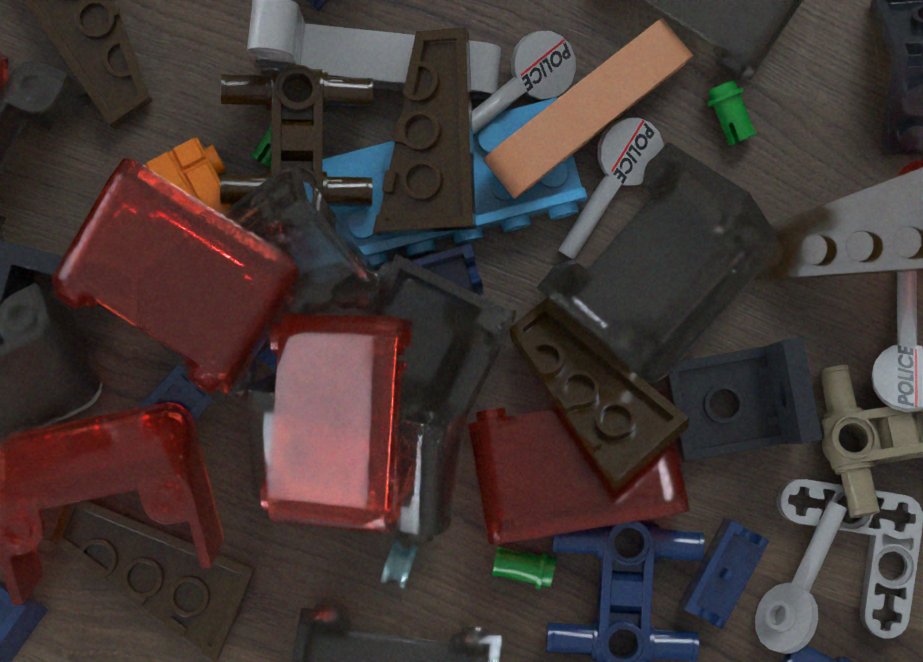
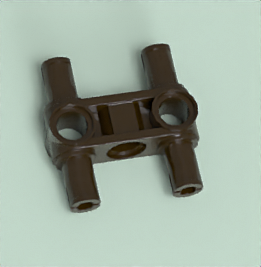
[220,64,373,216]

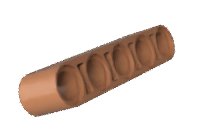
[483,18,694,199]

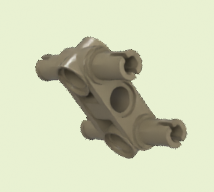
[819,365,923,518]

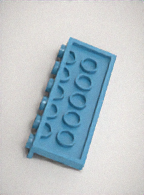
[282,97,587,283]

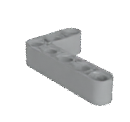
[247,0,502,99]

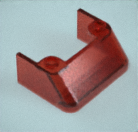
[0,402,225,606]

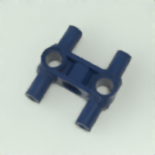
[546,518,705,662]

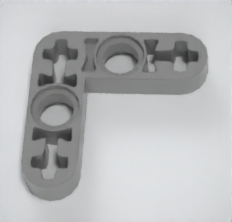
[776,479,923,639]

